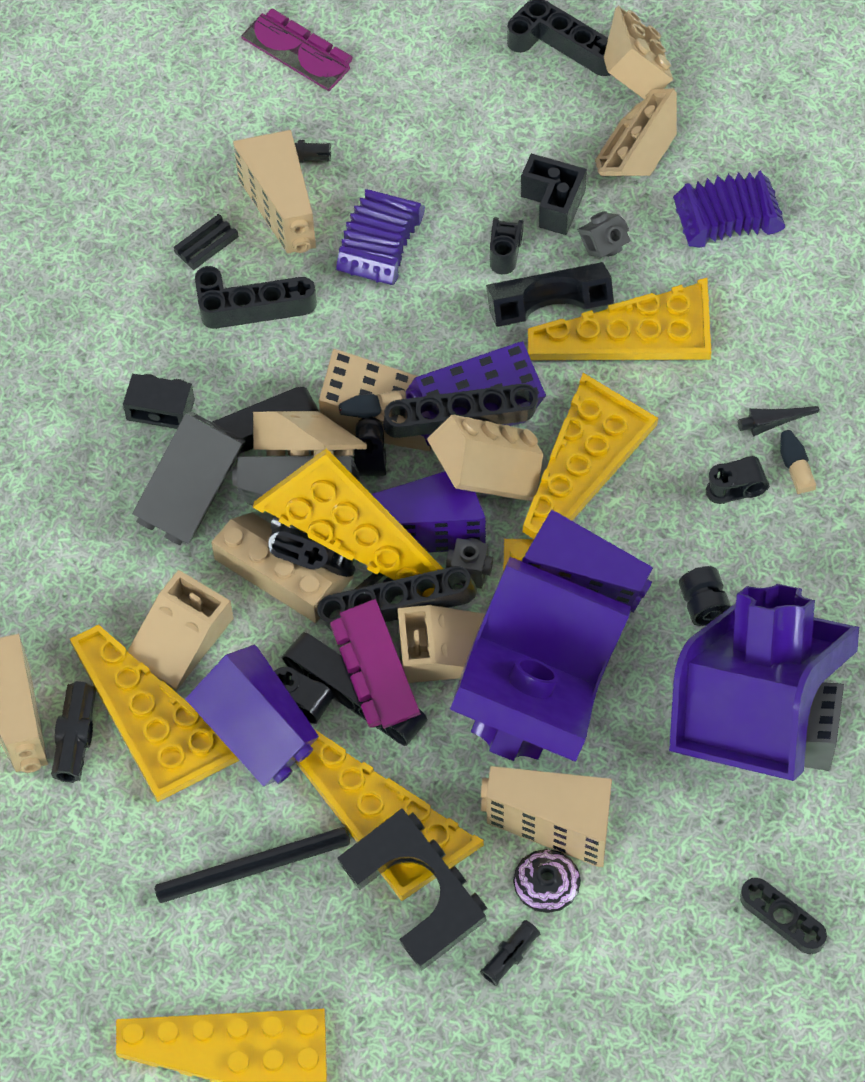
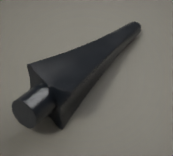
[737,406,819,437]

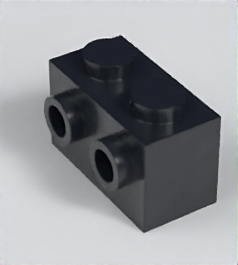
[123,373,195,429]

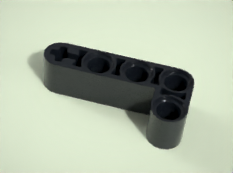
[507,0,611,76]
[195,266,317,329]

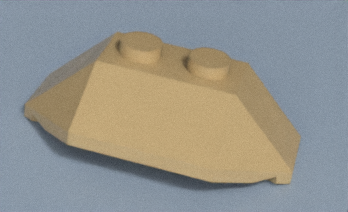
[595,88,677,176]

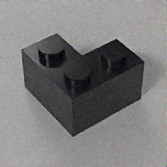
[521,153,587,235]

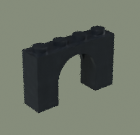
[337,808,488,971]

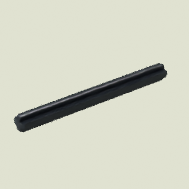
[154,827,350,903]

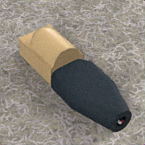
[338,390,406,418]
[780,430,816,494]

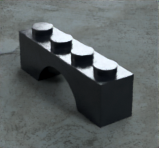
[486,262,614,327]

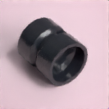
[679,566,731,626]

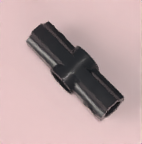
[51,681,96,783]

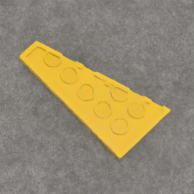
[528,278,711,360]
[522,373,658,539]
[253,448,444,597]
[70,624,240,802]
[295,729,484,901]
[116,1008,327,1082]

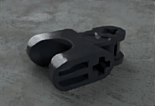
[268,515,356,577]

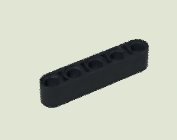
[383,384,538,438]
[212,387,319,454]
[317,566,477,631]
[282,632,428,746]

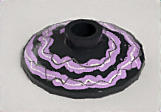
[513,849,581,913]

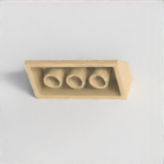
[427,415,543,501]
[211,512,354,623]

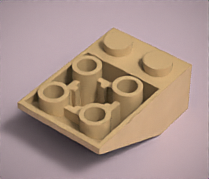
[604,5,673,100]
[253,411,367,456]
[127,570,234,691]
[398,605,485,683]

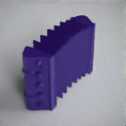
[673,170,786,248]
[336,189,425,285]

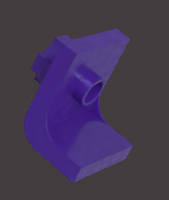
[450,557,631,762]
[669,584,859,781]

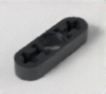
[740,878,827,954]

